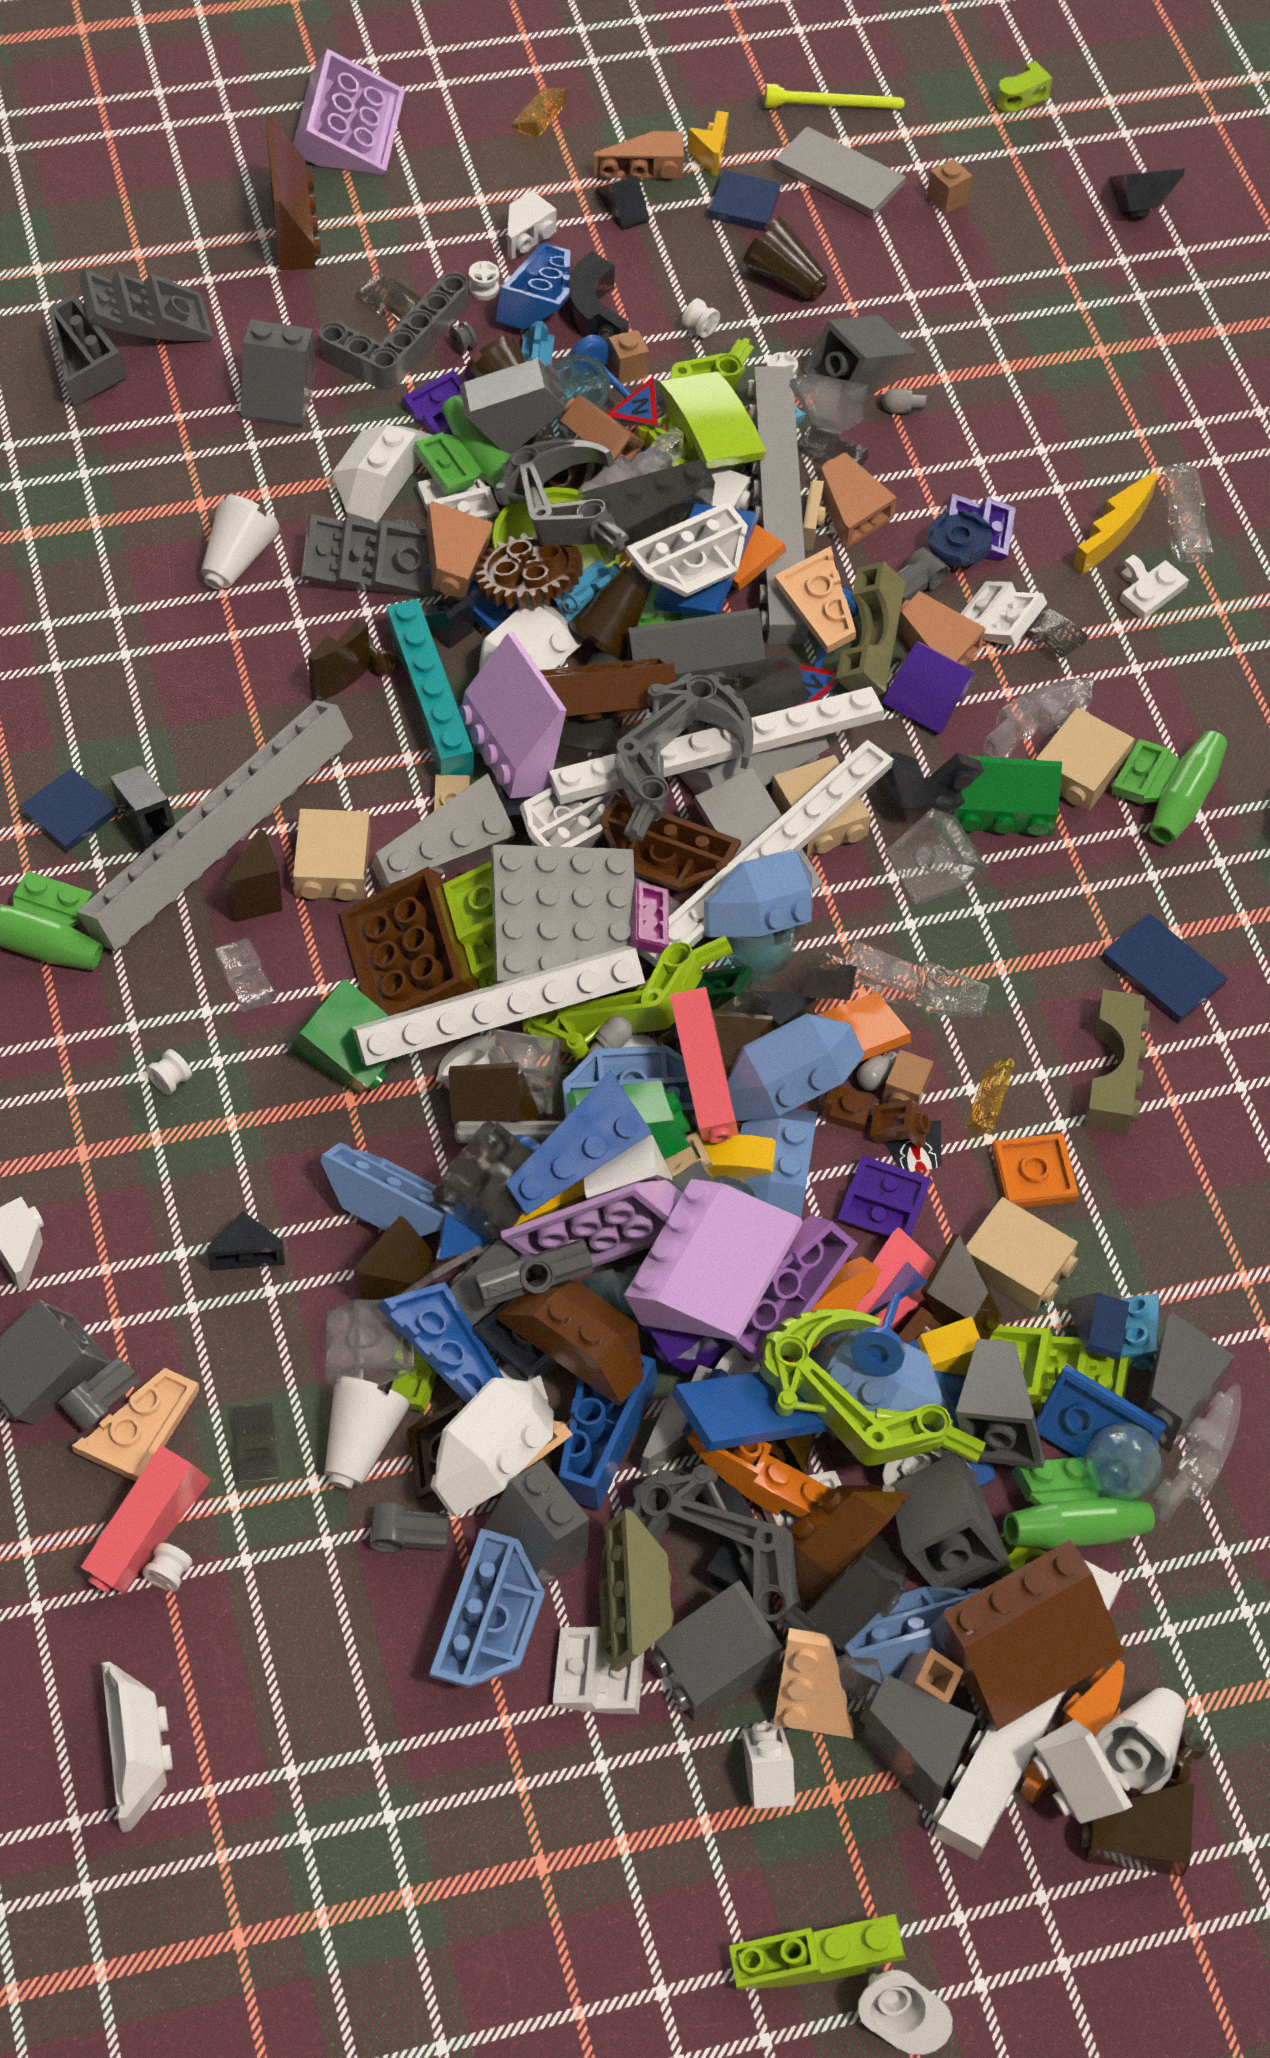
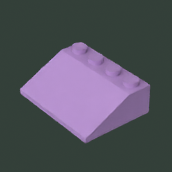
[293,49,405,175]
[458,632,567,798]
[624,1179,803,1341]
[501,1180,683,1267]

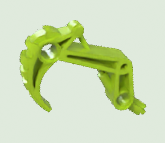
[636,338,754,485]
[522,936,733,1059]
[759,1308,986,1466]

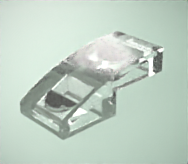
[215,937,276,1013]

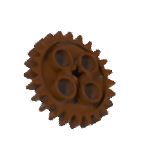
[475,533,583,610]

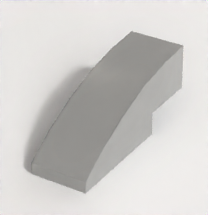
[641,1365,712,1475]

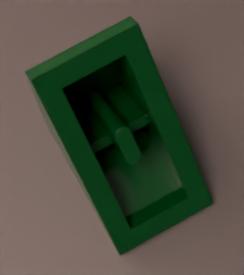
[695,965,753,1013]

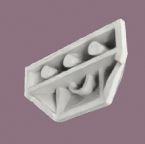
[332,425,433,523]
[625,501,748,597]
[479,602,584,671]
[520,787,622,848]
[431,1378,554,1516]
[102,1662,173,1832]

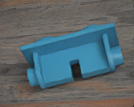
[522,321,555,366]
[553,559,619,622]
[1120,1293,1159,1370]

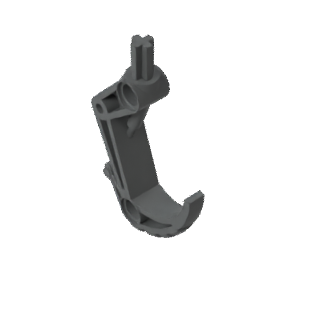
[494,439,629,550]
[614,673,754,843]
[626,1465,827,1634]

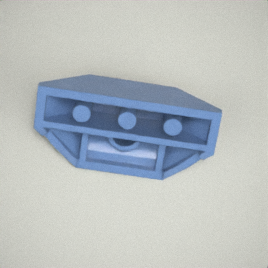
[704,849,813,937]
[727,1013,865,1121]
[562,1045,695,1118]
[731,1108,817,1218]
[320,1142,448,1236]
[809,1329,948,1432]
[429,1528,545,1688]
[834,1586,980,1680]

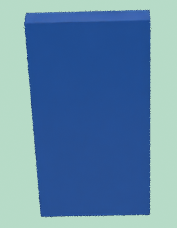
[653,503,758,617]
[672,1371,831,1451]

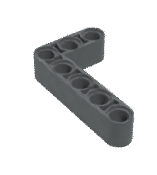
[319,272,468,390]

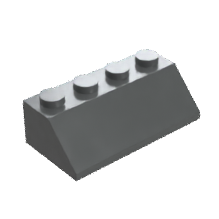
[626,608,766,686]

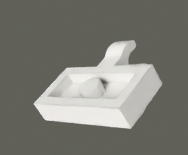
[1119,555,1189,620]

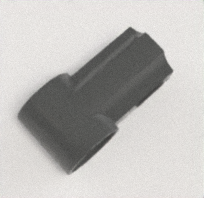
[897,547,950,604]
[58,1357,139,1432]
[369,1503,449,1553]

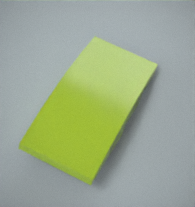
[659,372,767,469]
[442,861,495,989]
[989,1325,1131,1412]

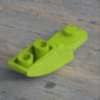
[729,1914,906,1989]

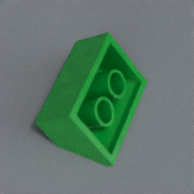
[951,756,1062,836]

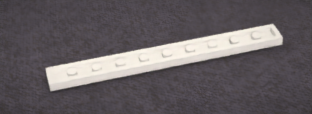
[549,686,884,805]
[637,740,893,967]

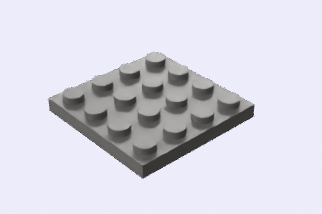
[491,845,638,988]

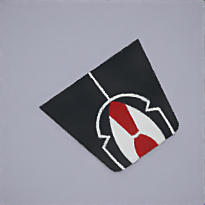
[885,1120,942,1172]

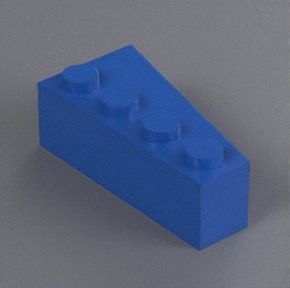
[559,1355,658,1510]

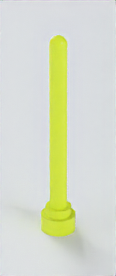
[764,84,905,109]

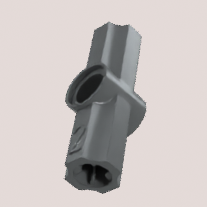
[473,1239,593,1307]

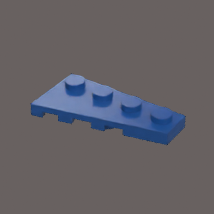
[505,1070,652,1216]

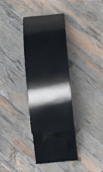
[568,251,629,343]
[875,751,984,816]
[667,1470,754,1594]

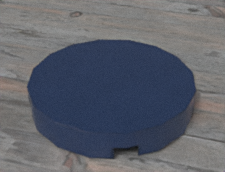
[928,511,992,566]

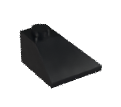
[1109,168,1185,217]

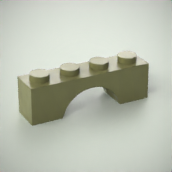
[836,561,906,695]
[1084,989,1150,1134]

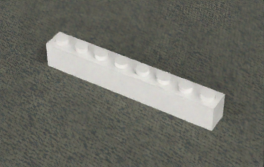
[351,946,645,1066]
[932,1560,1123,1860]

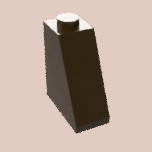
[1079,1783,1194,1877]

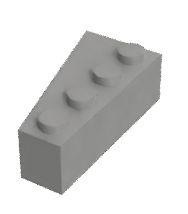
[371,773,516,890]

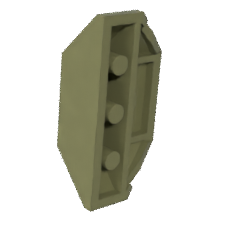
[599,1509,673,1672]

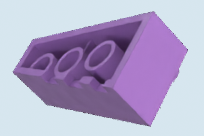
[725,1215,858,1365]

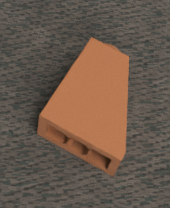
[560,394,645,469]
[820,452,897,549]
[425,501,493,598]
[898,591,985,666]

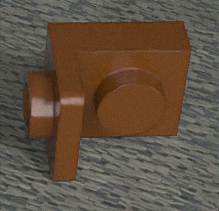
[818,1086,874,1132]
[870,1099,930,1148]
[899,1307,943,1344]

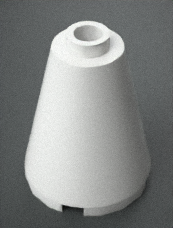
[201,495,280,590]
[325,1376,410,1490]
[1095,1688,1186,1794]

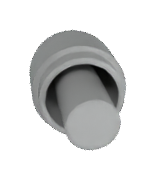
[882,388,926,414]
[588,1016,633,1053]
[856,1051,897,1091]

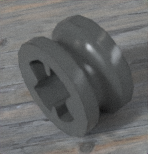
[449,321,477,353]

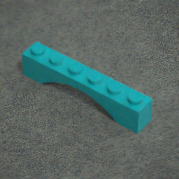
[386,599,474,777]

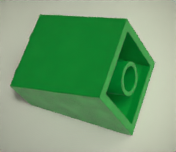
[286,978,403,1095]
[567,1080,691,1160]

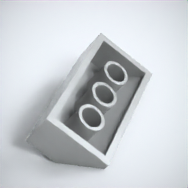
[678,706,829,795]

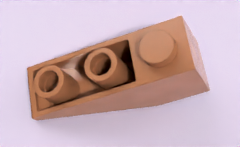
[594,131,684,179]

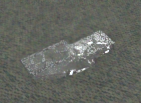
[578,426,684,511]
[1164,464,1213,563]
[982,677,1096,758]
[843,941,990,1018]
[1154,1382,1241,1523]

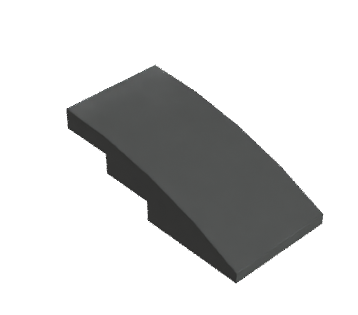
[78,269,213,341]
[301,514,438,597]

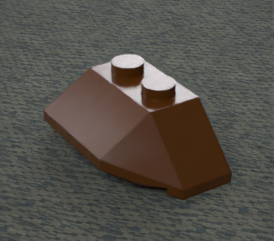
[600,794,741,892]
[497,1280,643,1406]
[781,1485,910,1610]

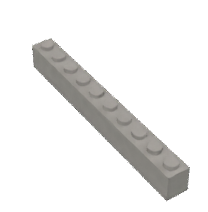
[747,367,809,644]
[76,700,353,951]

